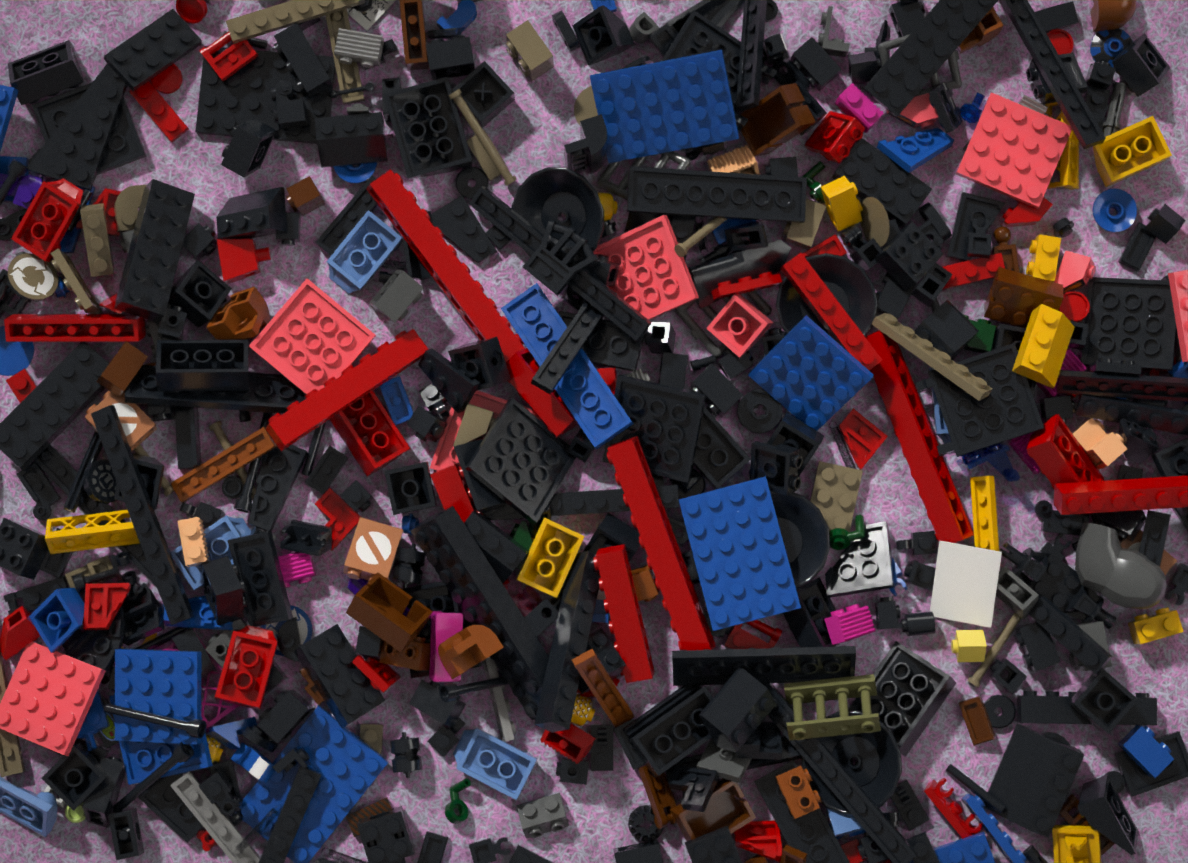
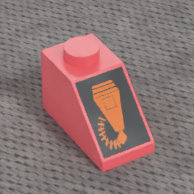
[886,93,938,129]
[1055,251,1096,294]

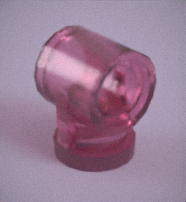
[512,586,542,617]

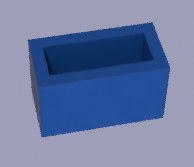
[1118,725,1174,778]

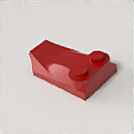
[11,178,83,262]
[215,625,278,709]

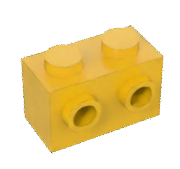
[821,176,863,232]
[1026,234,1061,282]
[1128,607,1184,644]

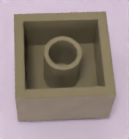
[505,20,554,81]

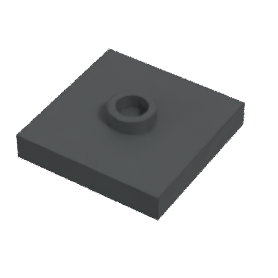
[697,738,752,783]

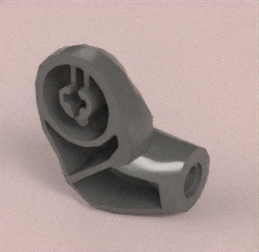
[1075,523,1167,609]

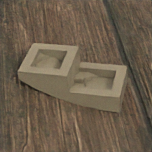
[466,130,508,181]
[64,555,114,594]

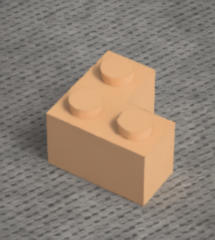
[1072,418,1127,470]

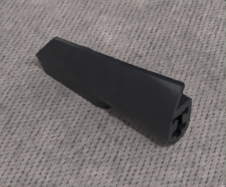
[688,240,791,309]

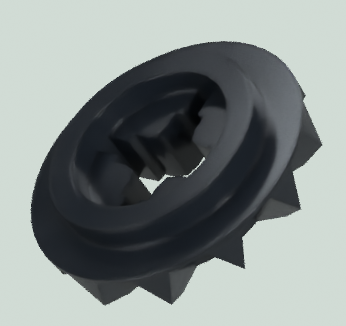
[628,805,664,842]

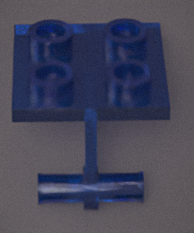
[956,443,1020,482]

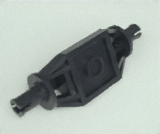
[999,542,1117,629]

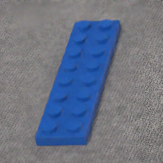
[501,283,634,450]

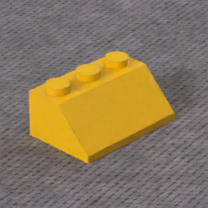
[1093,116,1172,187]
[1012,304,1075,388]
[516,518,585,598]

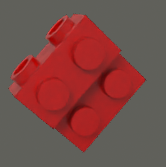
[804,111,865,163]

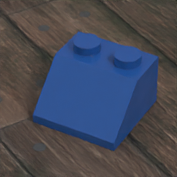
[29,588,85,653]

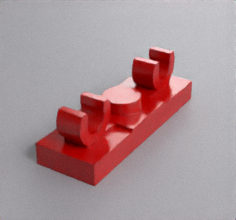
[924,778,983,839]

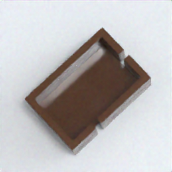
[740,83,816,157]
[984,267,1063,328]
[346,573,433,653]
[670,778,756,841]

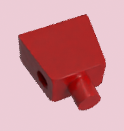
[217,239,271,284]

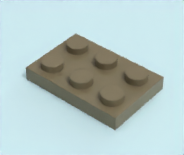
[51,249,103,314]
[810,461,863,532]

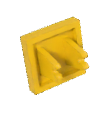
[1052,825,1102,863]

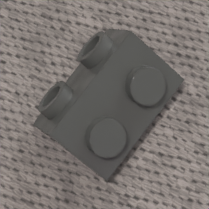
[516,793,569,838]

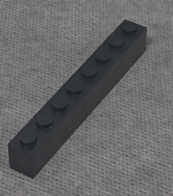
[534,551,601,732]

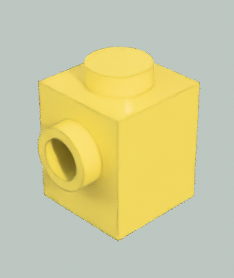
[951,630,987,662]

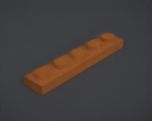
[171,427,277,503]
[572,649,635,728]

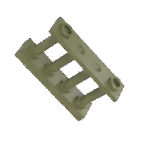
[784,674,881,741]

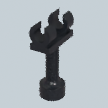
[73,551,138,593]

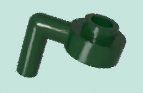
[802,161,826,204]
[829,515,865,550]
[445,778,471,824]

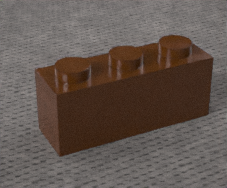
[399,0,429,71]

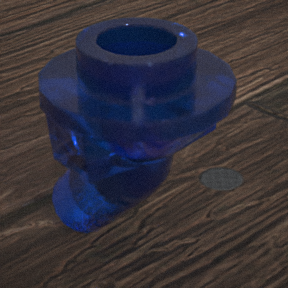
[960,92,985,123]

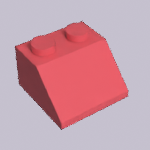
[706,294,773,358]

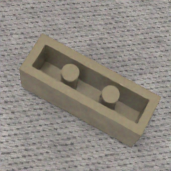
[80,203,114,277]

